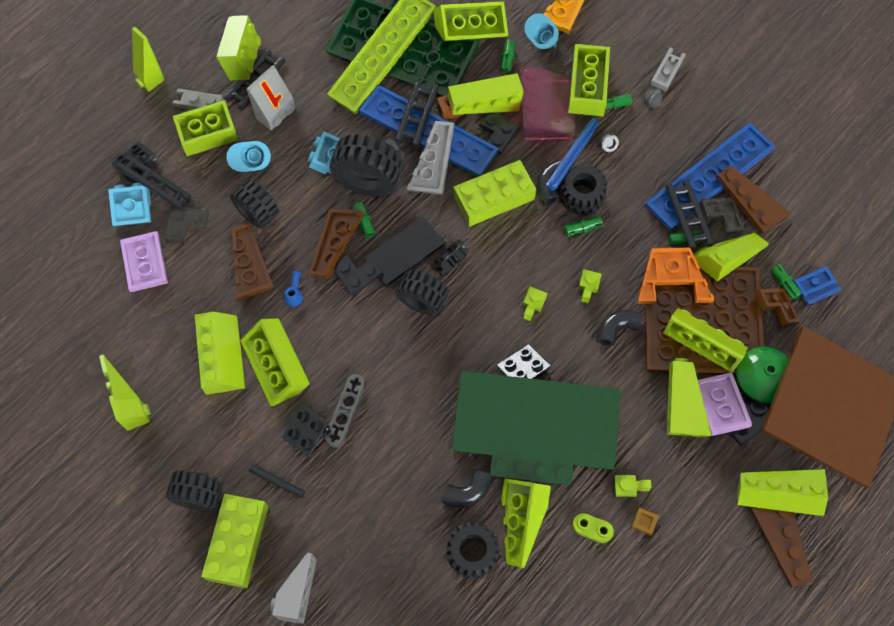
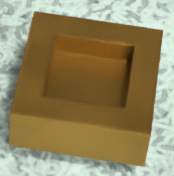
[631,507,659,536]

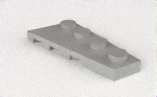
[407,121,454,195]

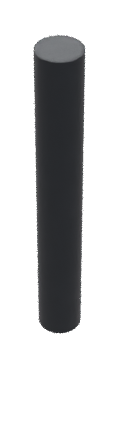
[249,464,305,498]

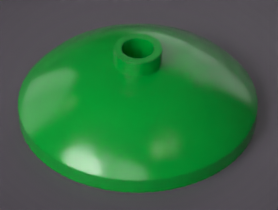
[736,347,789,404]

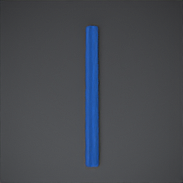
[546,118,599,191]

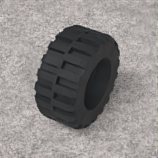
[329,133,404,197]

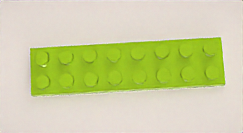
[327,0,436,115]

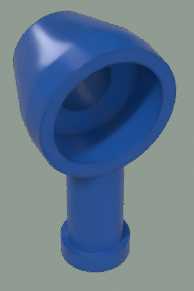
[283,271,303,307]

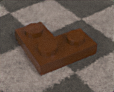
[754,288,800,326]

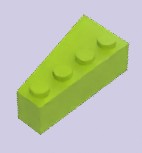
[737,469,828,516]

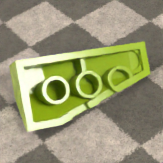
[132,27,165,92]
[693,233,769,281]
[99,355,151,431]
[502,478,551,568]

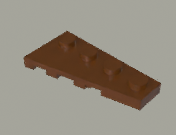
[715,165,791,235]
[308,209,364,279]
[232,222,274,301]
[749,507,813,587]

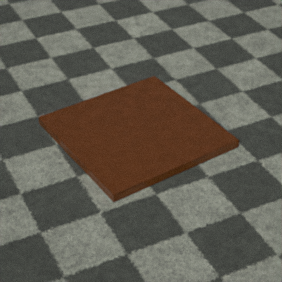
[761,326,894,488]

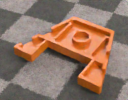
[638,248,714,304]

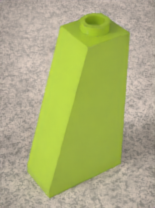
[667,358,711,438]

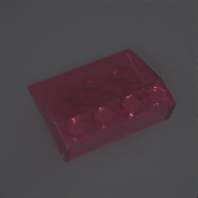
[519,67,576,140]

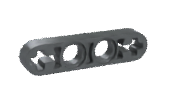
[325,374,365,448]

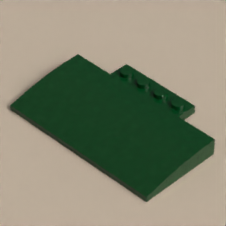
[326,0,479,97]
[452,371,621,485]

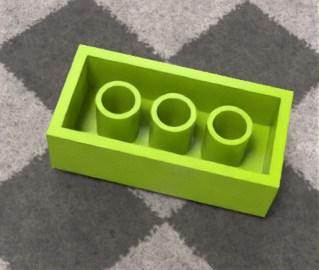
[568,44,610,116]
[454,160,536,227]
[201,494,269,588]

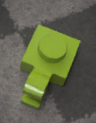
[579,269,602,304]
[523,287,548,321]
[614,475,651,497]

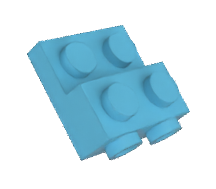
[307,131,340,174]
[108,183,151,227]

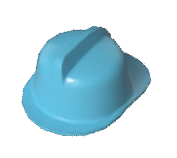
[524,13,558,49]
[226,141,271,172]

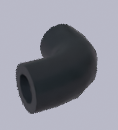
[536,160,561,206]
[596,310,641,346]
[442,470,493,508]

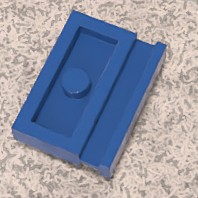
[793,266,841,306]

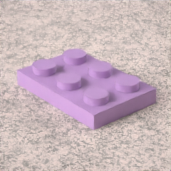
[120,231,168,292]
[698,372,752,436]

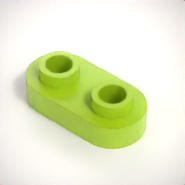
[572,513,614,543]

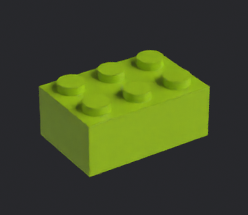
[216,16,261,81]
[173,100,238,156]

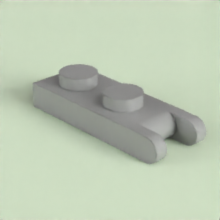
[650,47,686,91]
[172,88,223,110]

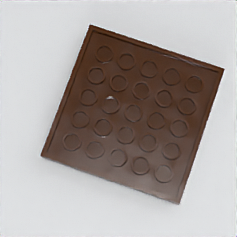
[644,262,764,376]

